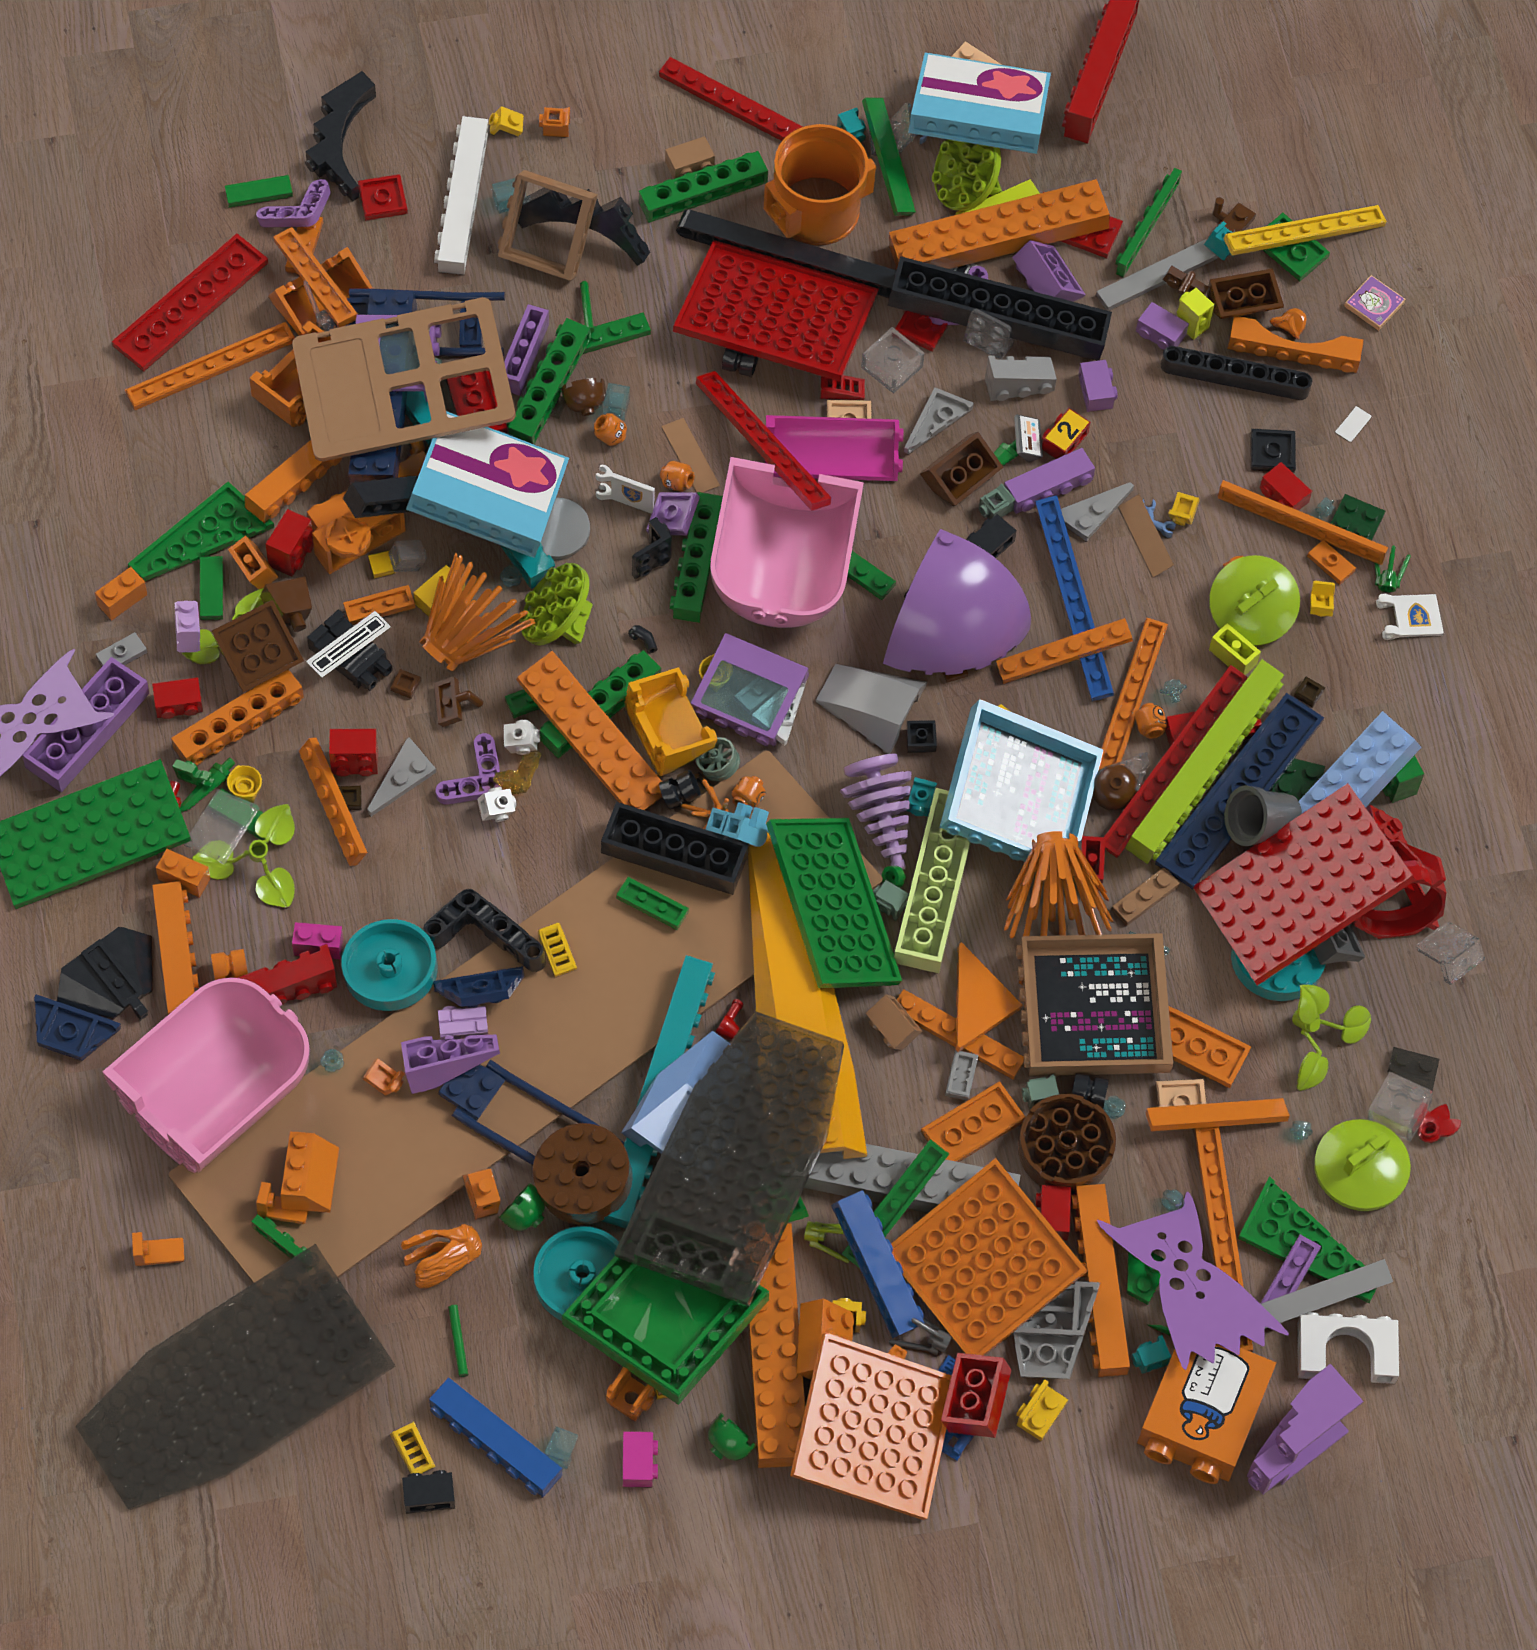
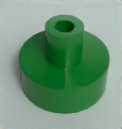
[882,866,906,888]

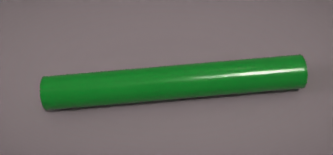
[580,281,594,333]
[448,1305,469,1377]

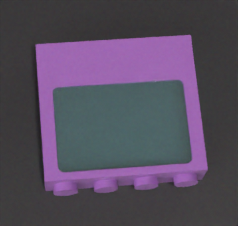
[356,315,442,402]
[691,633,809,746]

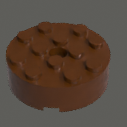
[1018,1094,1116,1193]
[533,1123,633,1224]

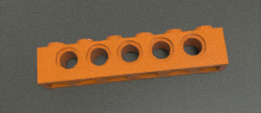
[171,669,304,765]

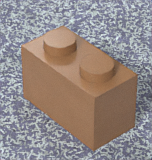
[665,136,715,179]
[866,994,923,1050]

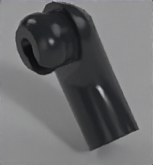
[628,625,658,653]

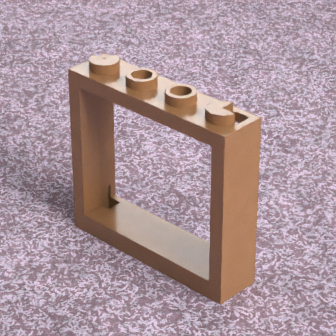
[498,170,598,281]

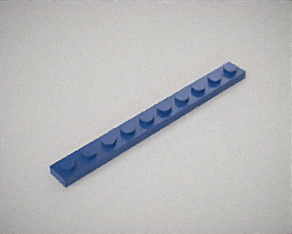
[1035,495,1114,702]

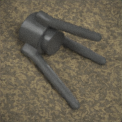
[889,1318,952,1355]

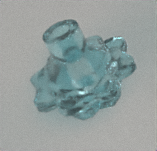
[1160,679,1187,703]

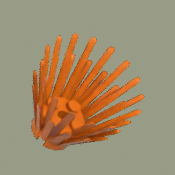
[419,553,535,671]
[1004,831,1114,939]

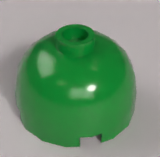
[499,1183,545,1231]
[708,1412,757,1461]

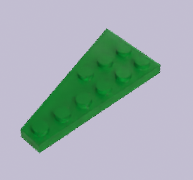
[128,482,275,581]
[1238,1176,1377,1303]

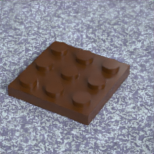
[210,600,304,693]

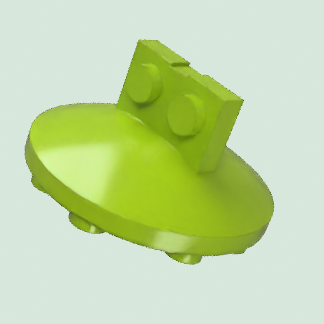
[932,139,1002,212]
[1209,555,1300,646]
[519,563,593,646]
[1314,1119,1411,1211]

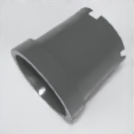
[1225,786,1302,846]

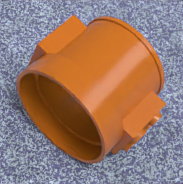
[763,124,876,245]

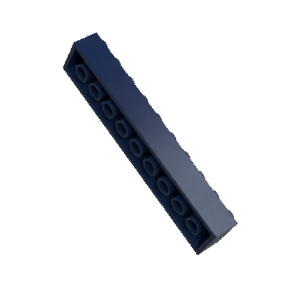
[348,290,417,483]

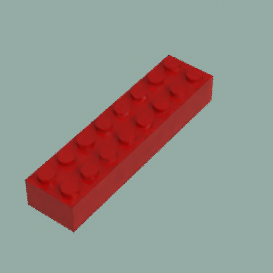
[1062,0,1140,144]

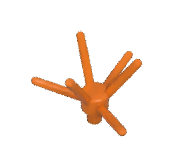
[682,779,729,830]

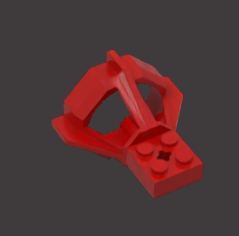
[1354,805,1447,939]

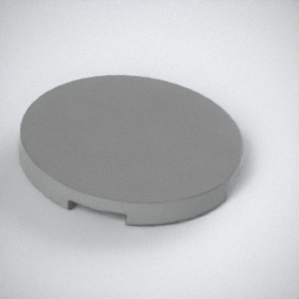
[541,498,590,560]

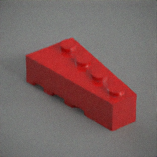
[238,944,337,1005]

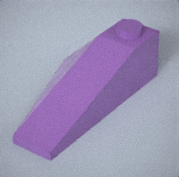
[401,1035,500,1094]

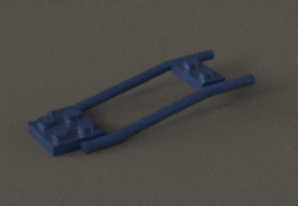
[326,289,506,357]
[438,1060,625,1176]

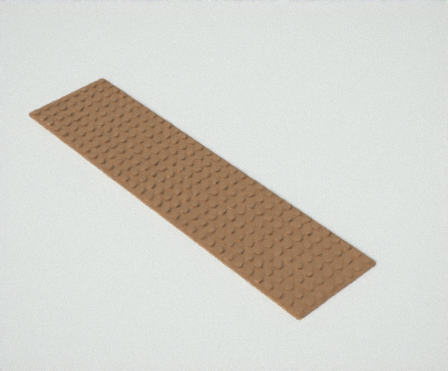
[169,750,883,1317]

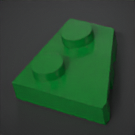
[1126,1252,1165,1305]

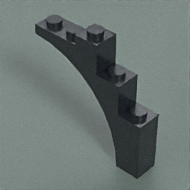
[305,71,376,202]
[518,188,650,266]

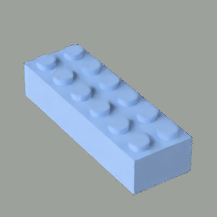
[1299,711,1421,813]

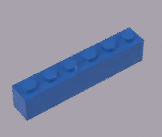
[831,1190,925,1339]
[429,1377,562,1497]

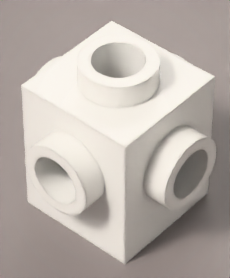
[504,720,540,755]
[477,787,516,822]

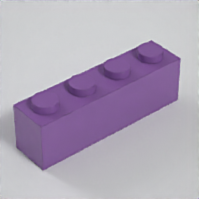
[504,304,549,395]
[1004,448,1095,514]

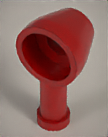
[715,999,744,1041]

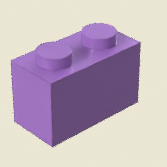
[1136,302,1189,350]
[1078,360,1118,412]

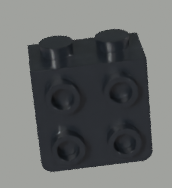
[632,517,672,579]

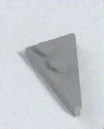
[1061,482,1134,541]

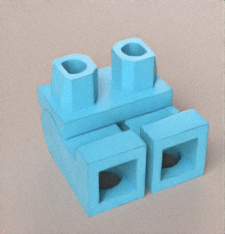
[706,802,769,847]

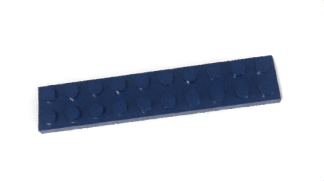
[1155,693,1324,889]

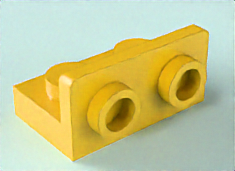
[1016,1380,1069,1441]

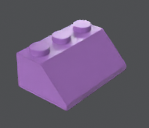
[1012,240,1086,302]

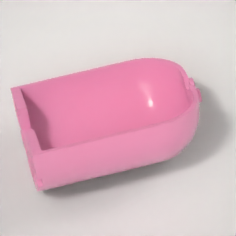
[710,457,864,628]
[102,978,310,1173]

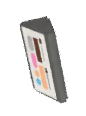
[1014,414,1043,462]

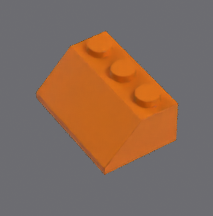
[281,1131,339,1213]

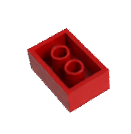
[941,1353,1011,1438]

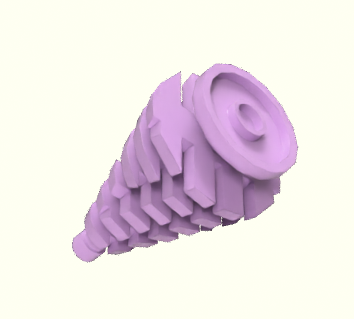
[840,754,911,870]

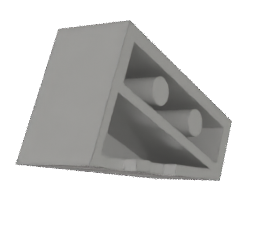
[985,356,1057,401]

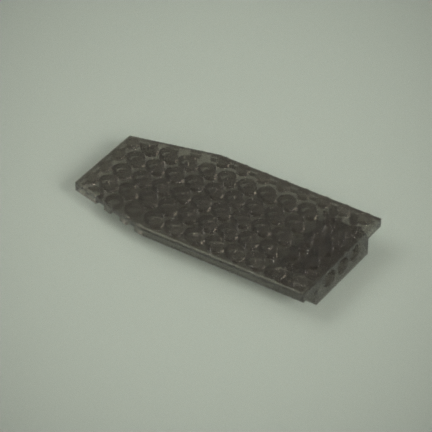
[614,1011,844,1306]
[76,1244,395,1510]

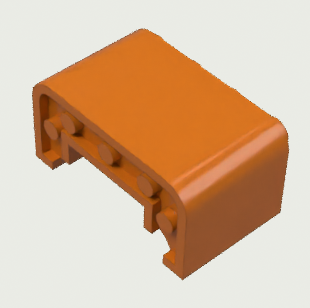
[249,321,331,427]

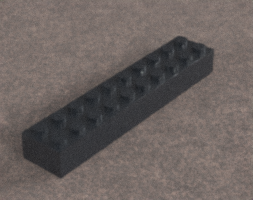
[887,256,1112,361]

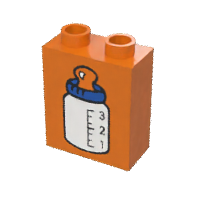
[1137,1344,1277,1484]

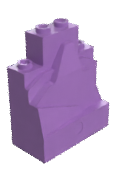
[1247,1364,1363,1495]

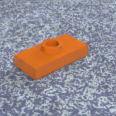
[1307,540,1356,585]

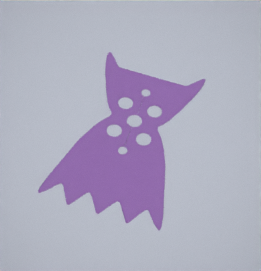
[0,649,116,776]
[1097,1192,1289,1370]

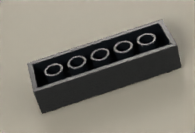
[601,802,749,895]

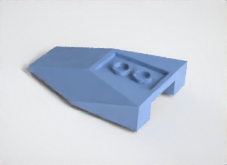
[621,1031,750,1188]

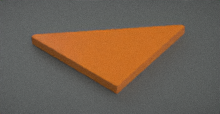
[955,942,1023,1052]

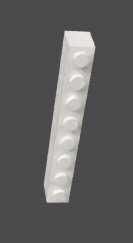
[434,116,489,275]

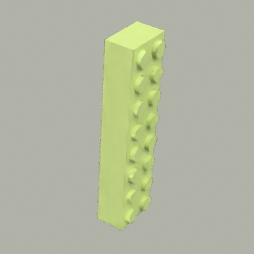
[894,788,971,973]

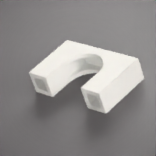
[1298,1312,1399,1384]

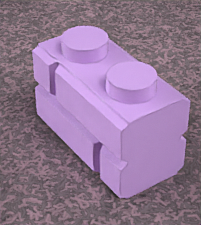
[175,601,200,652]
[438,1005,488,1040]

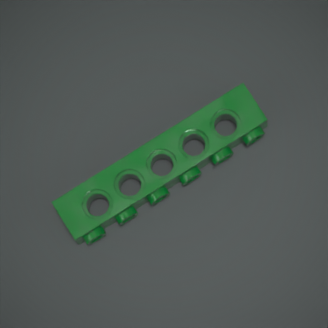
[639,151,768,223]
[507,318,591,445]
[669,492,723,623]
[540,650,662,759]

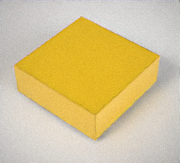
[368,551,396,578]

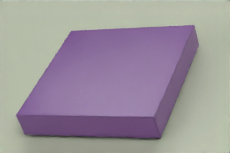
[646,492,700,535]

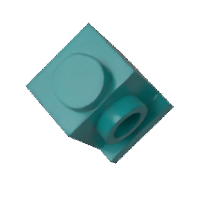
[837,107,866,143]
[1204,221,1234,261]
[907,777,937,817]
[1131,1335,1171,1374]

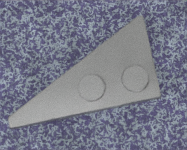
[904,388,974,454]
[367,737,436,817]

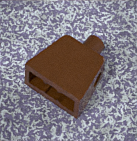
[260,577,312,632]

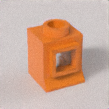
[539,107,570,137]

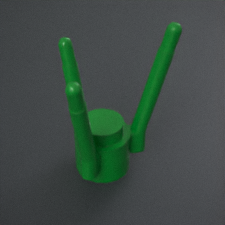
[1374,545,1411,593]

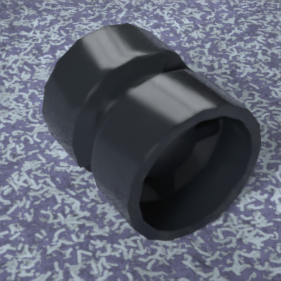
[722,348,759,378]
[659,770,701,809]
[1072,1073,1109,1109]

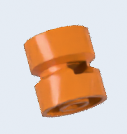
[211,949,248,980]

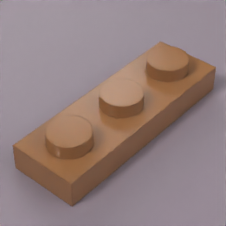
[1112,868,1180,926]

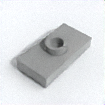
[96,632,147,666]
[945,1050,978,1101]

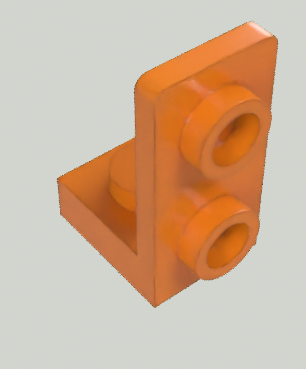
[256,1182,308,1224]
[132,1232,185,1266]

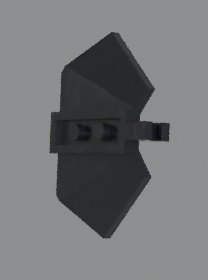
[57,927,152,1021]

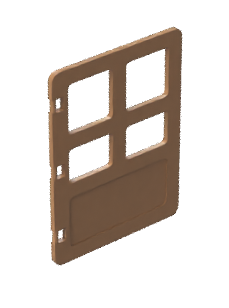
[292,298,516,461]

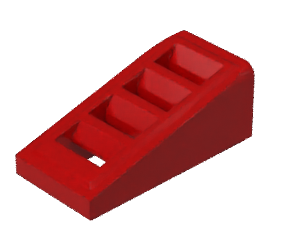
[820,375,865,400]

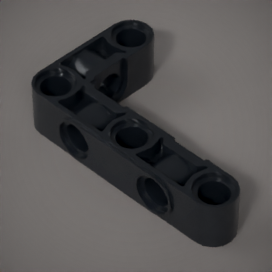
[423,889,546,972]

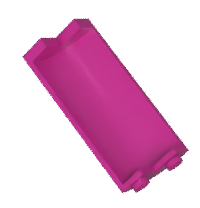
[764,415,904,481]

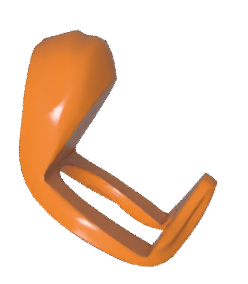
[1269,308,1307,340]

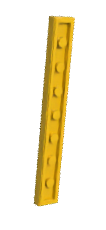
[1223,205,1387,256]

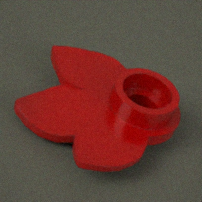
[1414,1104,1461,1143]

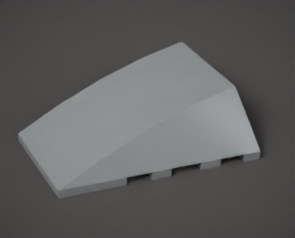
[816,664,927,754]
[1013,1281,1100,1379]

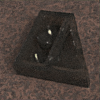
[1387,1047,1440,1103]

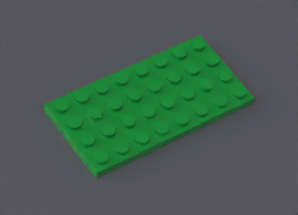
[0,759,192,909]
[766,818,902,988]

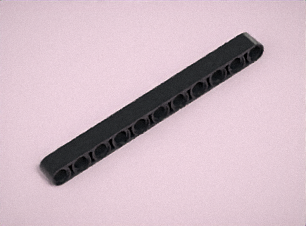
[676,209,896,298]

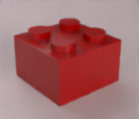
[266,509,314,577]
[329,729,378,777]

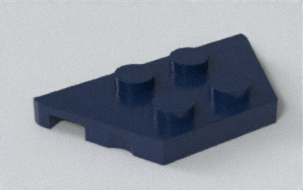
[433,966,524,1007]
[34,994,121,1061]

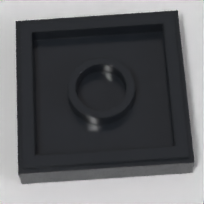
[1250,428,1296,473]

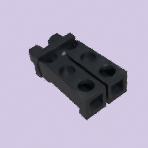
[307,609,393,691]

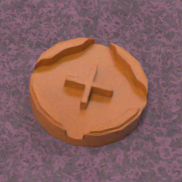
[326,515,372,558]

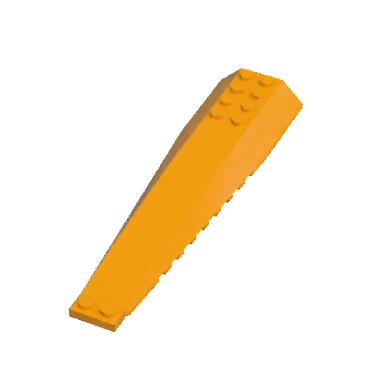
[748,832,867,1167]

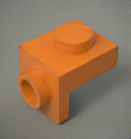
[363,1058,405,1095]

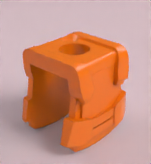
[606,1367,656,1421]

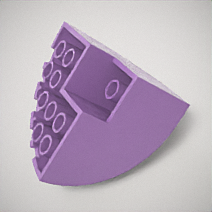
[883,529,1031,675]

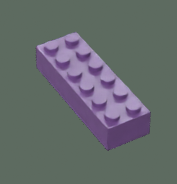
[22,657,150,792]

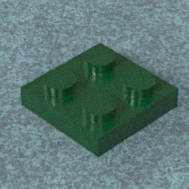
[1330,494,1386,540]
[1272,759,1325,801]

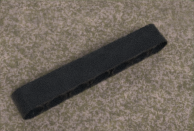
[1161,346,1312,400]

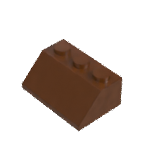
[1206,268,1284,319]
[920,432,1004,506]

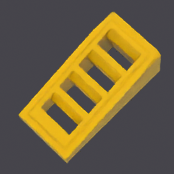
[538,923,577,977]
[390,1422,435,1474]

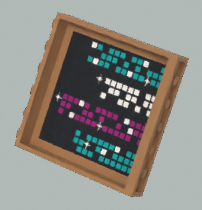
[1016,933,1173,1076]

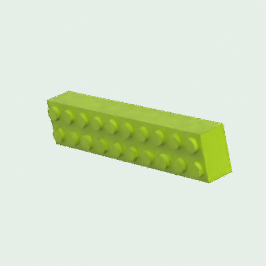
[1125,659,1284,864]

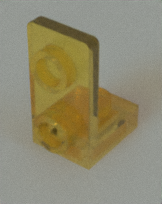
[493,751,542,795]

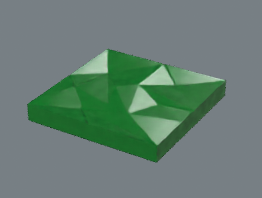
[562,1213,769,1405]

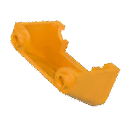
[625,667,717,776]

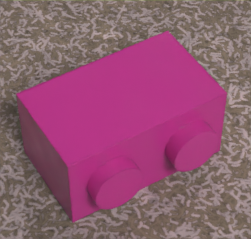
[292,922,343,959]
[623,1432,658,1487]

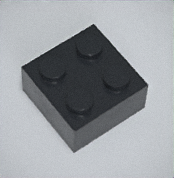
[906,720,937,753]

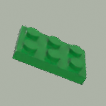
[1263,213,1330,282]

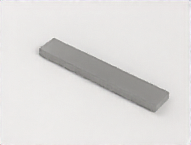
[1096,239,1218,311]
[1261,1259,1393,1328]

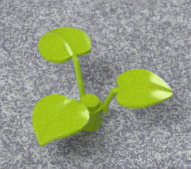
[181,588,264,664]
[192,804,295,908]
[1292,985,1371,1091]

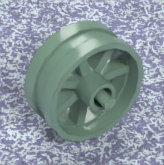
[696,737,740,781]

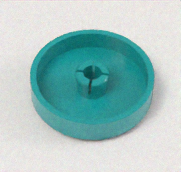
[341,919,438,1011]
[1231,948,1326,1001]
[533,1226,623,1321]

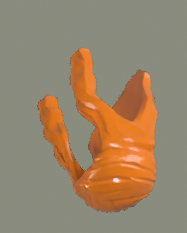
[401,1224,482,1289]

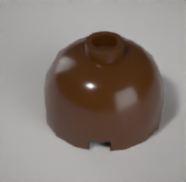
[561,378,606,416]
[1092,764,1138,811]

